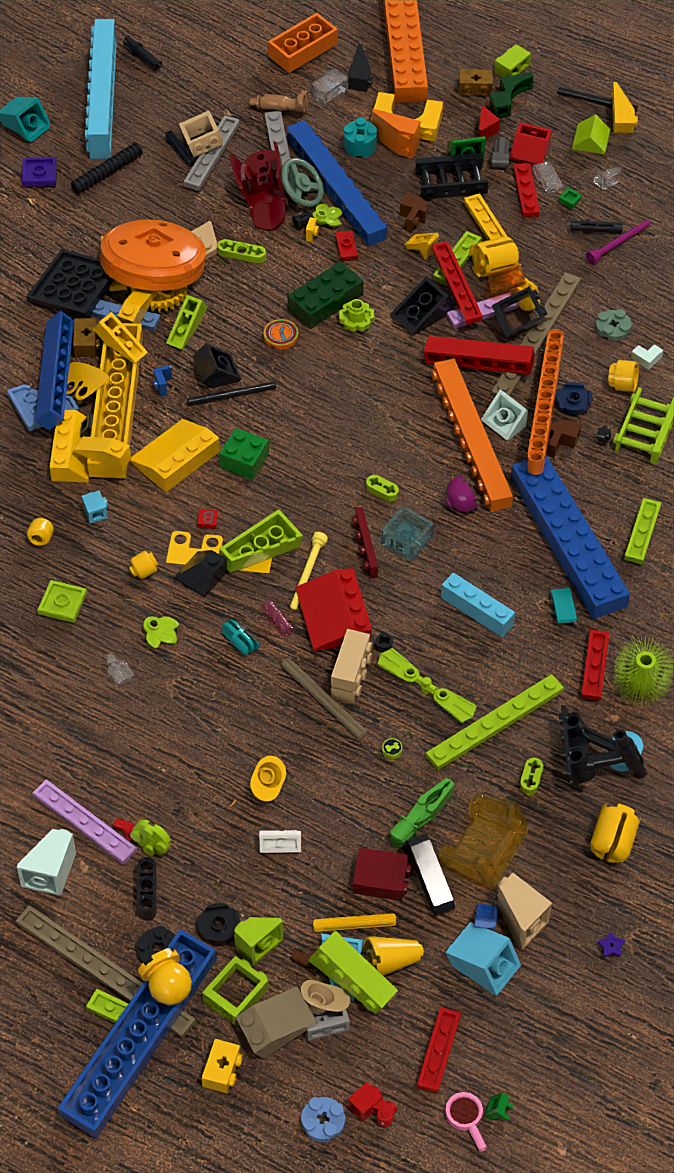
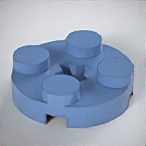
[301,1097,345,1142]

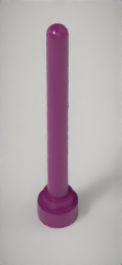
[586,220,650,265]

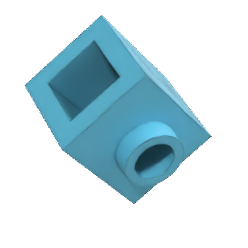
[82,490,108,524]

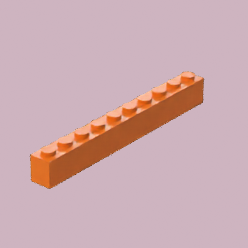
[431,358,513,512]

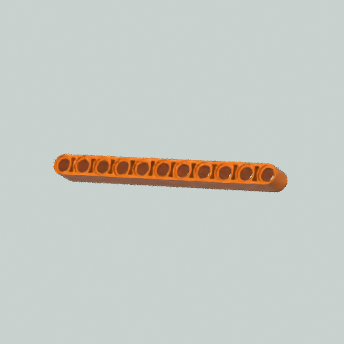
[527,329,564,475]

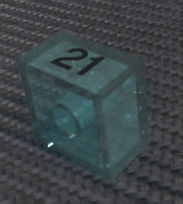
[381,506,434,561]

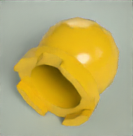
[138,948,192,1006]

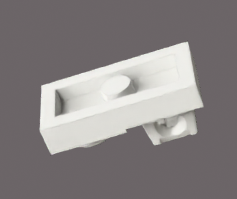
[259,830,301,853]

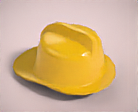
[250,756,286,801]

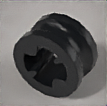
[375,633,393,653]

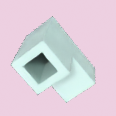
[631,345,663,370]

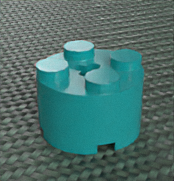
[344,118,377,158]

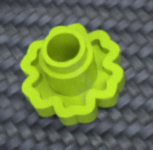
[339,299,375,332]

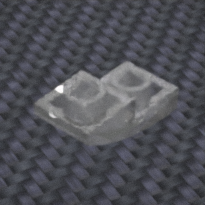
[532,162,563,193]

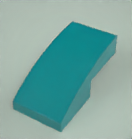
[551,588,577,624]

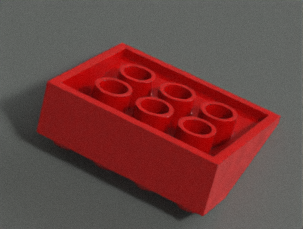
[295,568,372,651]

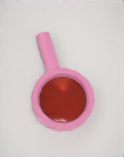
[445,1092,487,1152]

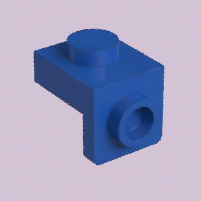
[152,365,172,396]

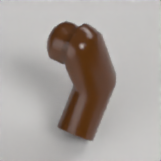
[291,949,317,968]

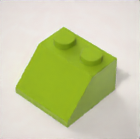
[234,917,284,966]

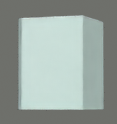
[481,390,528,441]

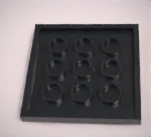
[26,249,114,318]

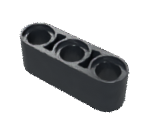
[137,857,157,921]

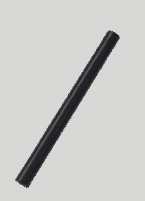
[557,87,638,112]
[187,381,276,406]

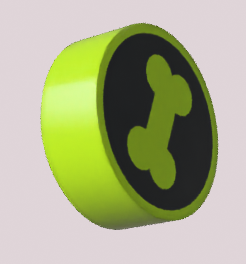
[382,738,402,759]

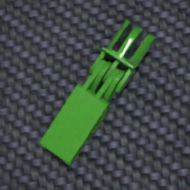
[390,778,454,847]

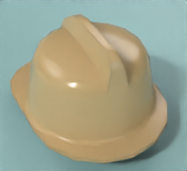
[300,980,350,1015]

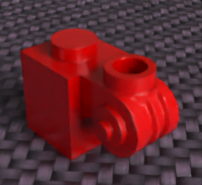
[348,1082,398,1127]

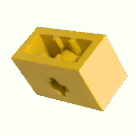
[202,1039,243,1094]

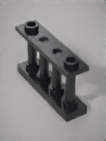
[415,153,489,199]

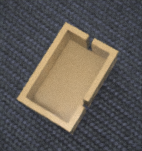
[331,629,373,703]

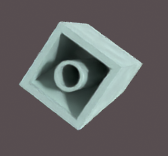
[17,829,76,896]

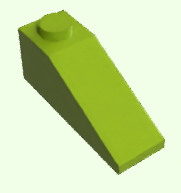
[166,295,208,350]

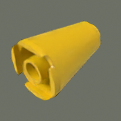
[362,936,424,976]

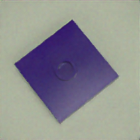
[22,157,57,187]

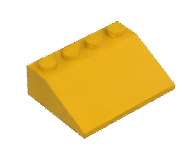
[130,419,220,492]

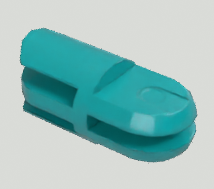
[222,620,260,656]

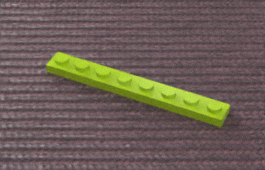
[426,674,564,770]

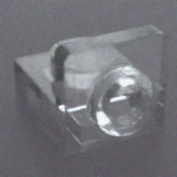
[593,166,621,190]

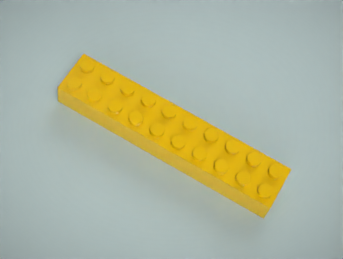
[87,323,143,478]

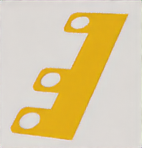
[166,531,272,573]

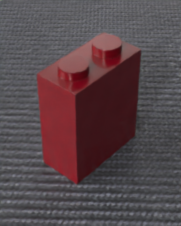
[352,847,412,901]

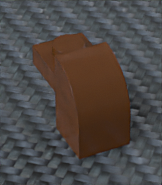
[400,192,427,233]
[547,420,581,458]

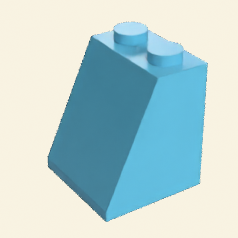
[445,922,521,996]

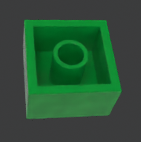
[219,428,269,480]

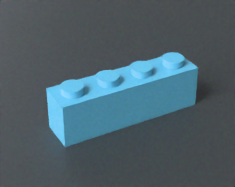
[441,572,515,638]

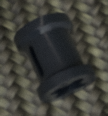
[292,209,314,230]

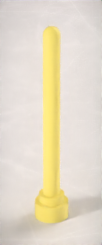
[290,532,328,610]

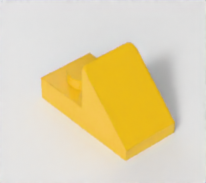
[404,233,439,260]

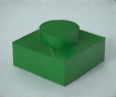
[558,188,582,209]

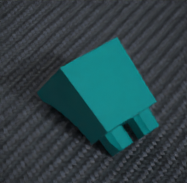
[0,97,50,142]

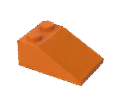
[372,109,421,159]

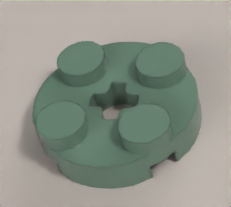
[596,309,632,341]

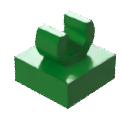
[485,1092,513,1121]

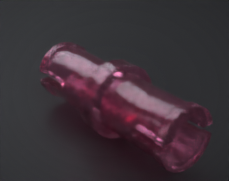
[262,600,294,636]

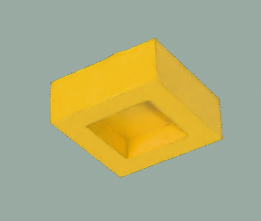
[306,217,319,243]

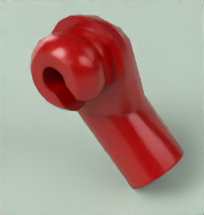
[113,818,135,842]

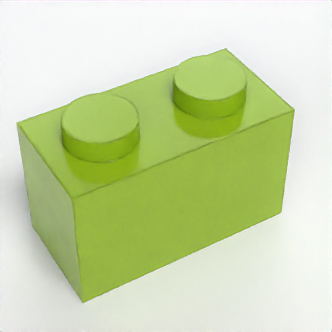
[494,44,531,77]

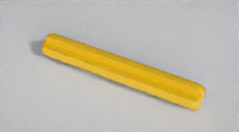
[313,913,396,932]

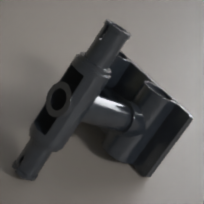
[559,705,647,793]

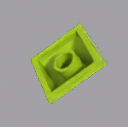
[572,114,610,155]

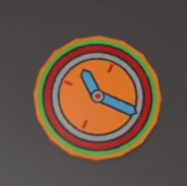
[263,319,299,350]

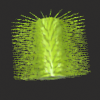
[613,635,674,707]

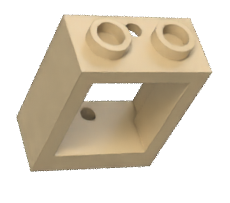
[179,111,224,157]

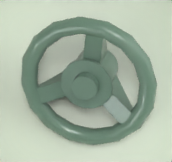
[281,158,324,208]

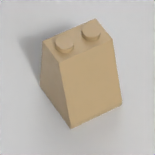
[497,873,552,950]

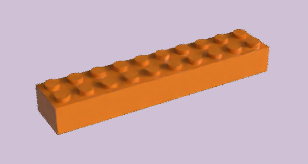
[383,0,428,103]

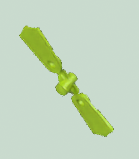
[377,648,477,723]

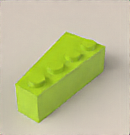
[219,509,303,573]
[308,930,398,1014]

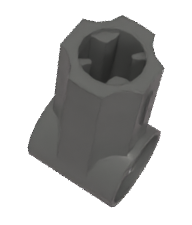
[492,137,510,168]

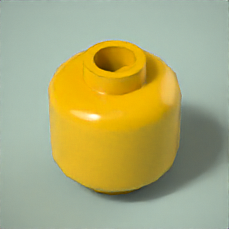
[27,518,54,546]
[129,551,159,579]

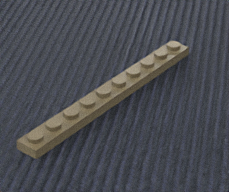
[491,272,581,397]
[16,905,196,1039]

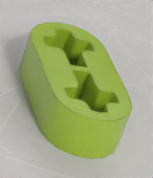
[366,475,399,502]
[520,758,543,795]

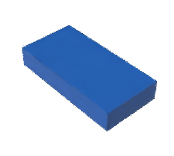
[474,903,498,929]

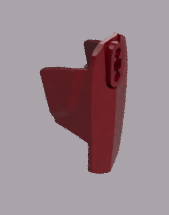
[229,142,286,231]

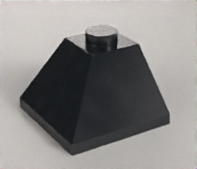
[174,550,228,598]

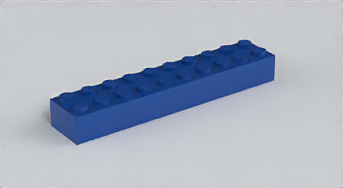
[510,455,630,619]
[58,929,217,1139]

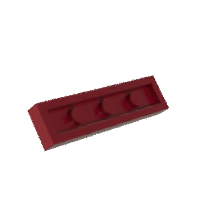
[352,507,378,579]

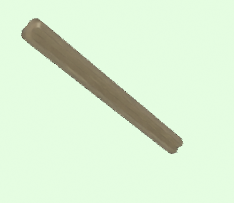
[282,658,366,739]

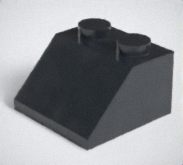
[192,343,241,388]

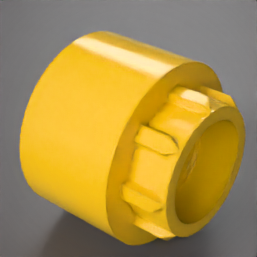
[608,360,639,392]

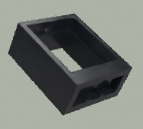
[491,286,548,340]

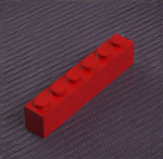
[424,336,535,375]

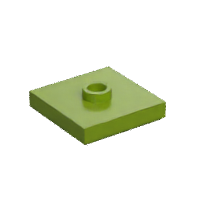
[37,580,87,623]

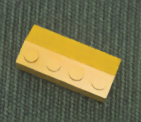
[50,410,89,483]

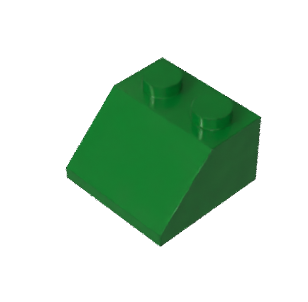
[447,136,486,163]

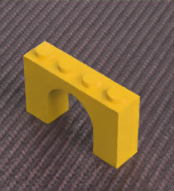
[371,92,443,141]

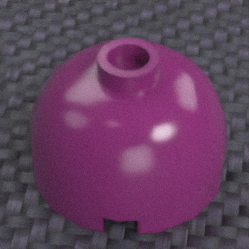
[445,474,480,513]

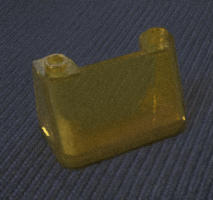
[437,794,528,887]

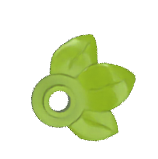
[313,204,343,226]
[143,616,179,649]

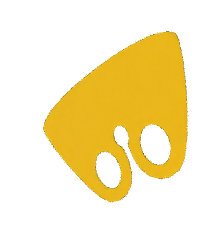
[66,362,109,400]

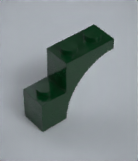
[489,72,534,118]

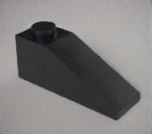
[348,44,373,92]

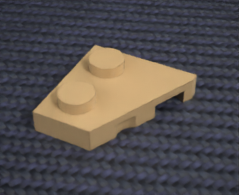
[191,221,218,260]

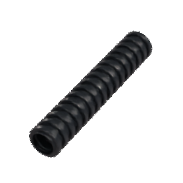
[71,142,143,195]

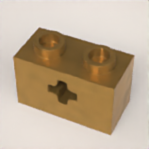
[459,69,493,96]
[73,318,100,357]

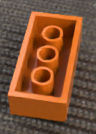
[268,13,338,73]

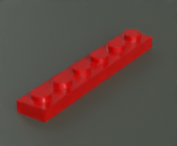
[431,241,483,325]

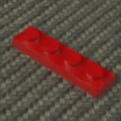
[513,163,540,218]
[581,629,609,701]
[417,1007,461,1094]

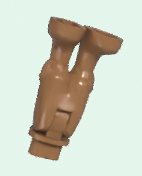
[250,90,309,112]

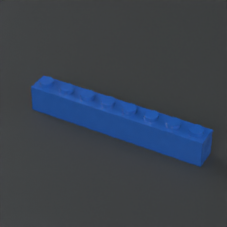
[35,311,74,430]

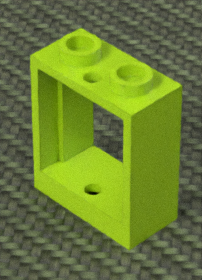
[202,956,269,1026]

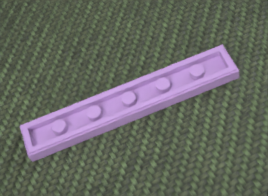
[32,779,137,865]

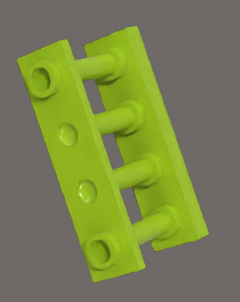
[613,387,674,464]

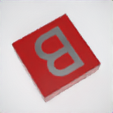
[197,509,218,529]

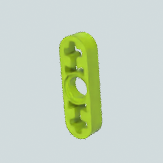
[217,239,266,263]

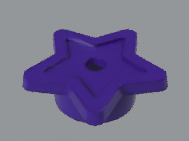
[598,932,625,957]

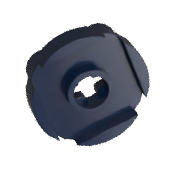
[556,382,592,415]

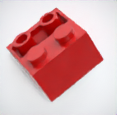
[510,122,552,167]

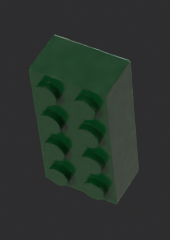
[287,261,364,329]

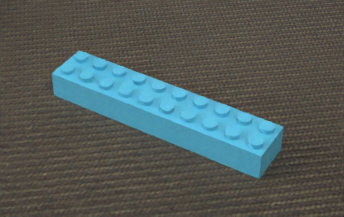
[85,19,117,159]

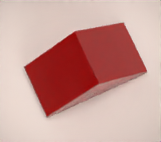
[478,106,500,139]

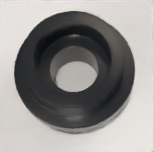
[598,426,611,444]

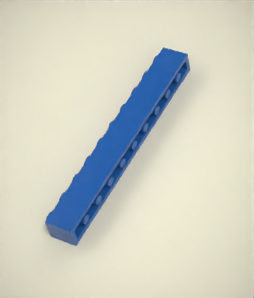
[287,120,388,246]

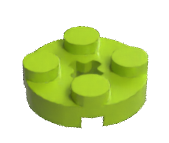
[130,820,171,856]

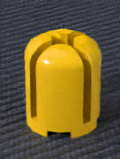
[469,236,519,277]
[590,804,641,863]

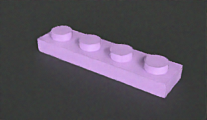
[447,292,518,329]

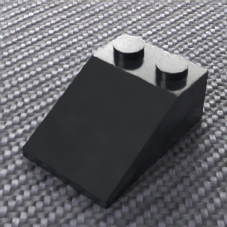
[390,276,456,335]

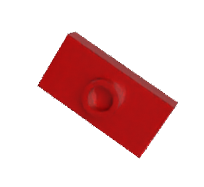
[335,230,358,262]

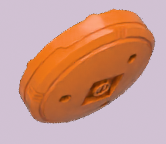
[100,219,206,291]

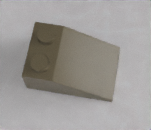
[236,986,318,1059]

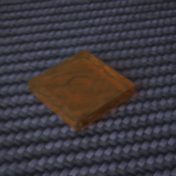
[488,264,526,297]

